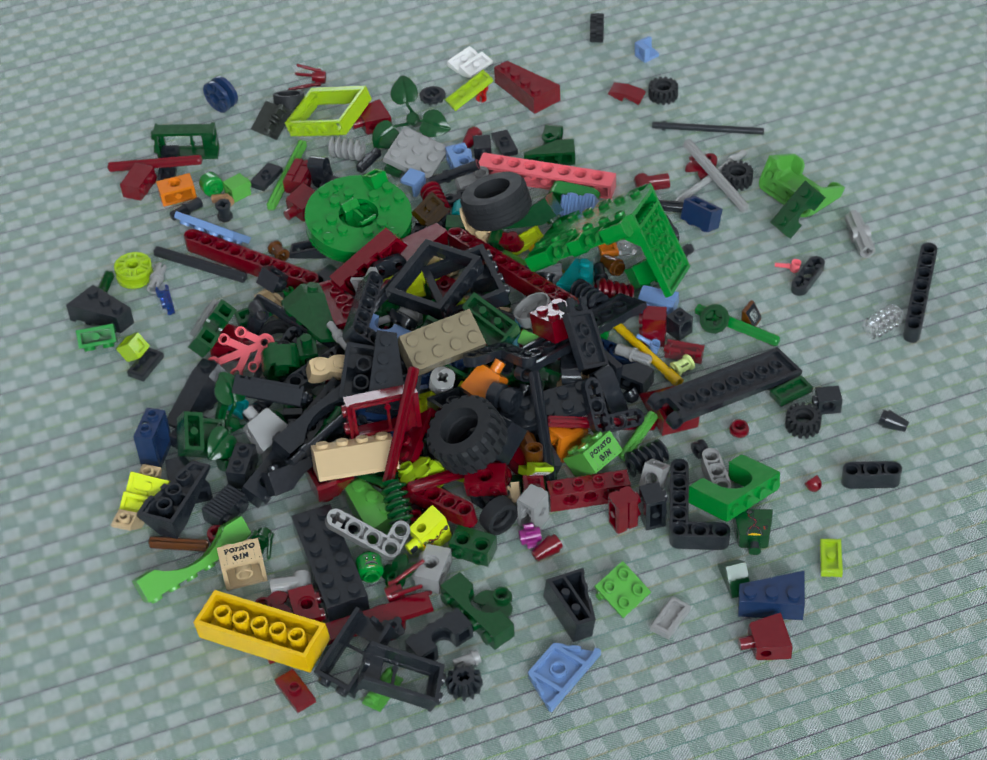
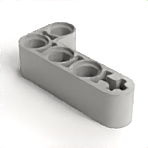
[325,509,410,560]

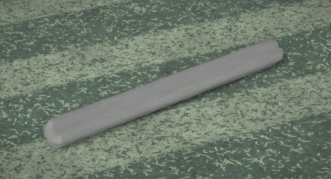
[683,139,749,212]

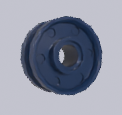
[203,76,238,113]

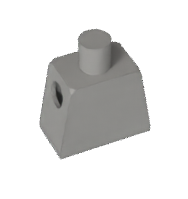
[242,405,288,455]

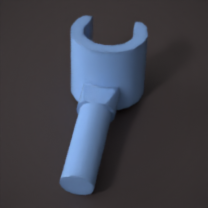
[636,334,661,354]

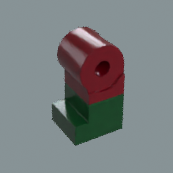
[487,229,524,252]

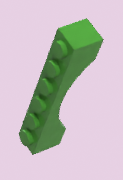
[132,516,251,604]

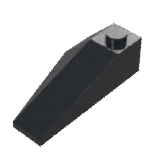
[136,460,211,539]

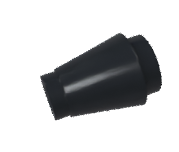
[878,409,909,432]

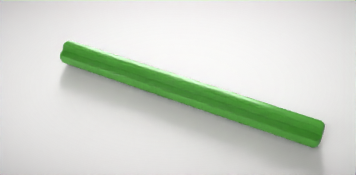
[266,140,307,210]

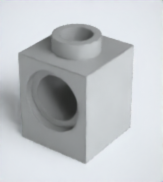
[639,459,670,489]

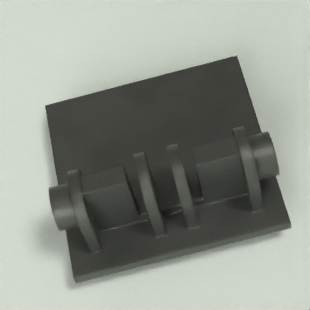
[251,101,292,140]

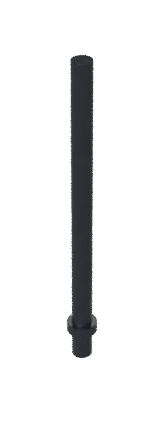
[652,121,764,135]

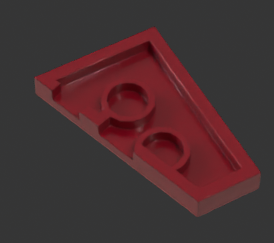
[399,407,436,465]

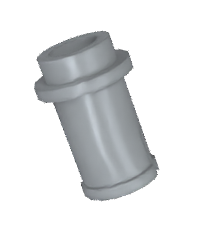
[452,650,482,668]

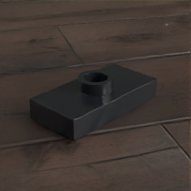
[491,130,518,156]
[250,162,283,191]
[127,348,164,382]

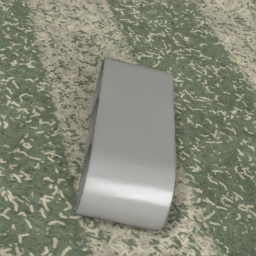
[701,448,732,488]

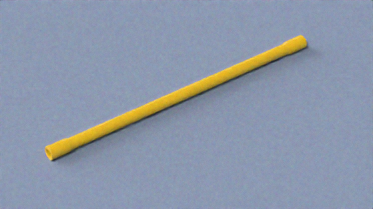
[529,244,684,386]

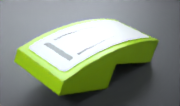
[518,462,554,476]

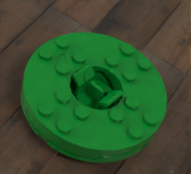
[305,175,412,263]

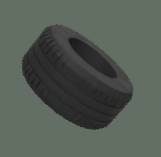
[460,172,532,232]

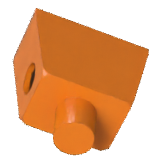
[460,358,508,398]
[549,427,588,463]

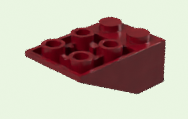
[639,385,700,436]

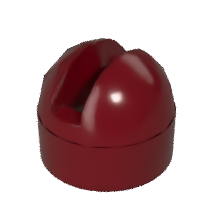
[804,475,822,492]

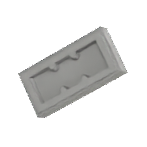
[650,596,691,640]

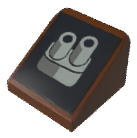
[741,300,762,326]

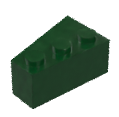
[462,292,521,346]

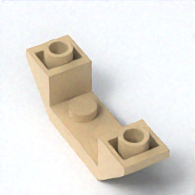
[111,464,162,531]

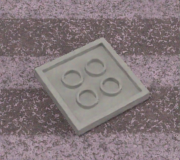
[383,126,447,183]

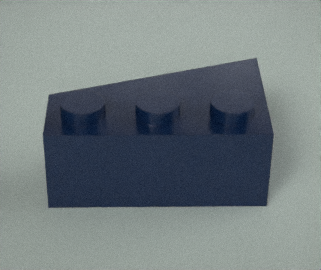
[738,571,805,620]

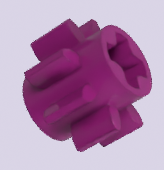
[518,523,542,549]

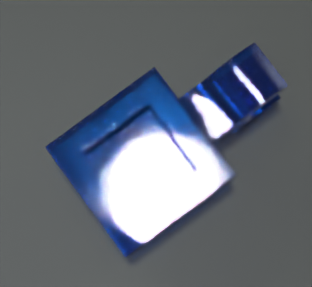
[155,284,175,315]

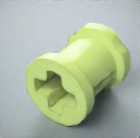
[670,354,695,376]

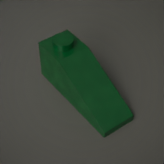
[524,139,575,166]

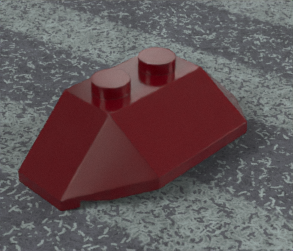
[305,467,354,502]

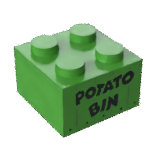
[563,431,623,477]

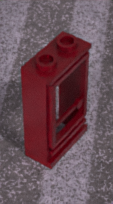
[341,384,422,439]

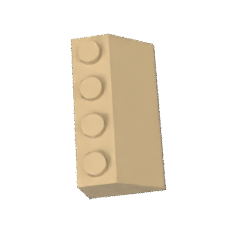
[311,432,400,482]

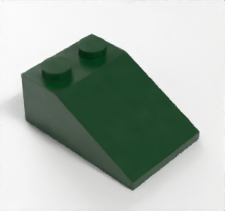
[504,192,563,229]

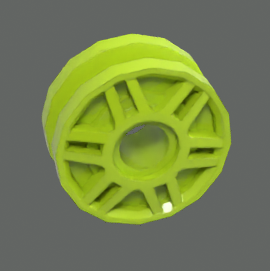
[114,252,153,289]

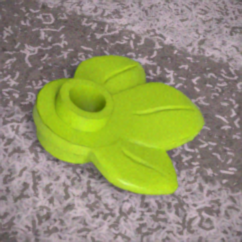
[397,457,431,485]

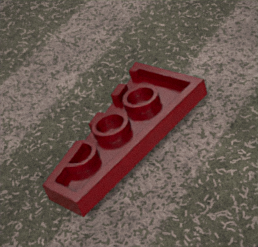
[319,279,353,330]

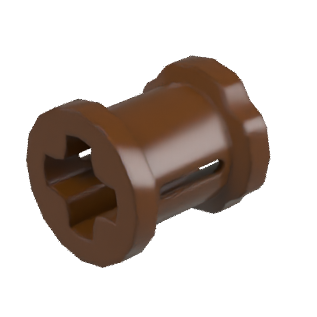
[267,240,290,261]

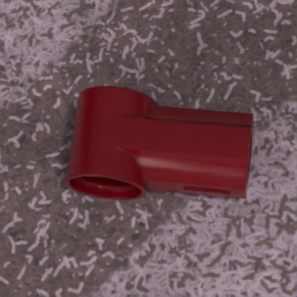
[633,173,670,190]

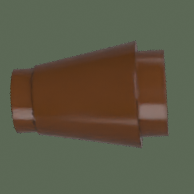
[600,254,625,276]

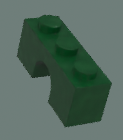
[770,181,826,239]
[188,299,237,358]

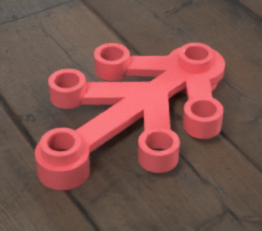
[208,326,275,376]

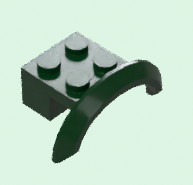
[177,402,229,472]

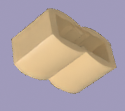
[306,355,344,383]

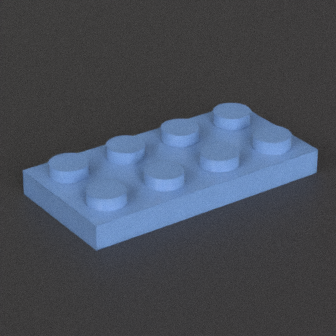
[174,211,251,245]

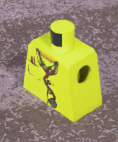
[404,505,452,555]

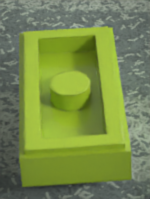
[820,539,843,577]

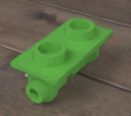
[362,666,404,712]

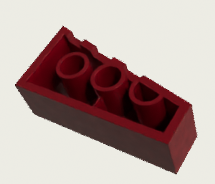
[494,61,561,114]
[329,228,408,297]

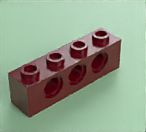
[547,469,631,512]

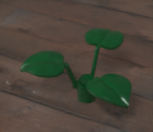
[372,75,451,149]
[206,372,288,460]

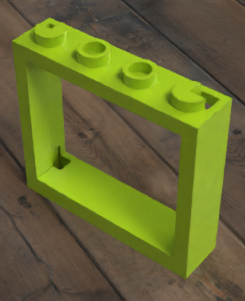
[285,85,372,137]

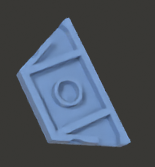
[528,643,601,713]

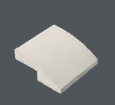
[447,46,493,78]

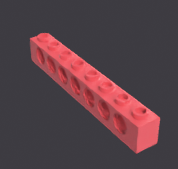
[479,152,616,200]

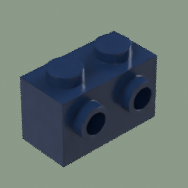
[680,196,723,232]

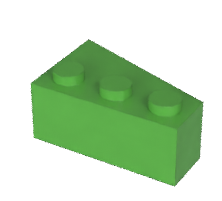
[345,478,398,544]

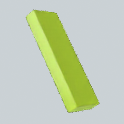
[445,70,493,111]

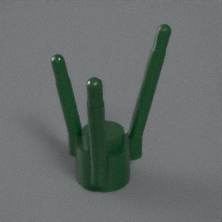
[246,527,275,560]

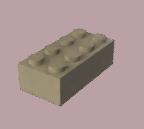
[398,309,486,376]

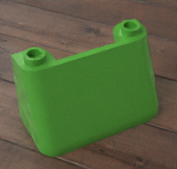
[759,153,845,217]

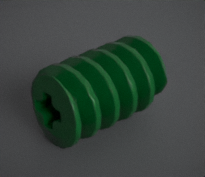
[380,479,413,525]

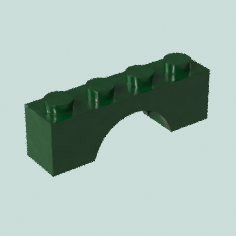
[440,572,515,650]

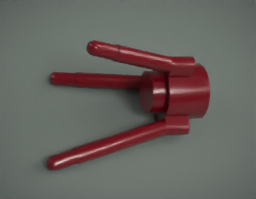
[288,64,326,90]
[384,559,432,603]

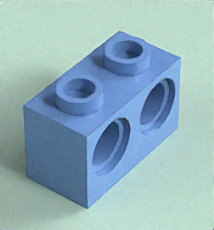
[445,142,475,175]

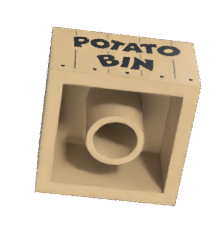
[217,538,268,591]

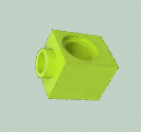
[116,332,150,362]

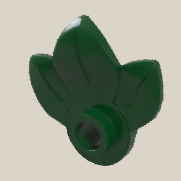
[382,553,415,587]
[473,587,513,617]

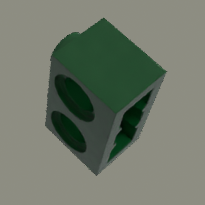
[449,525,498,567]

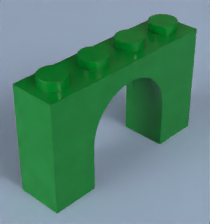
[689,454,780,522]

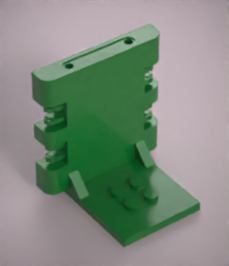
[525,182,691,298]

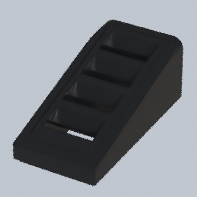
[289,240,326,259]

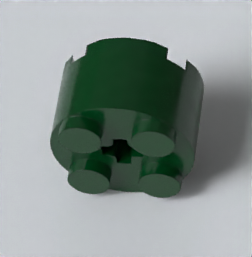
[261,342,301,382]

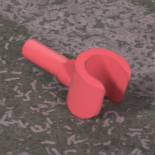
[775,259,802,273]

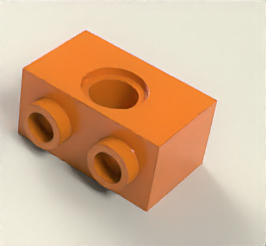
[156,173,196,207]

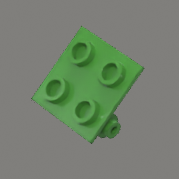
[594,561,651,618]

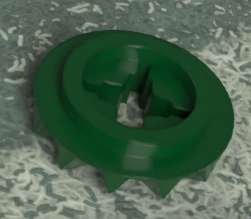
[700,304,730,334]

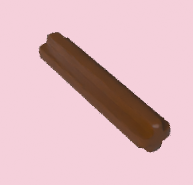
[148,536,209,551]

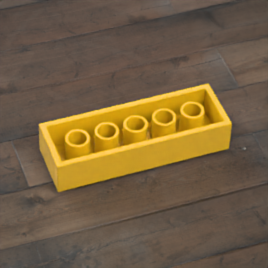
[193,590,330,673]

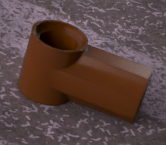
[519,431,543,466]

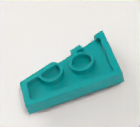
[557,258,593,292]

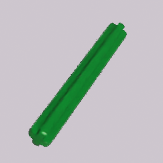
[695,304,780,346]

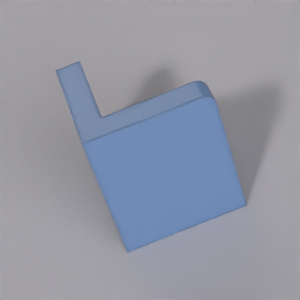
[635,36,659,63]
[400,168,426,197]

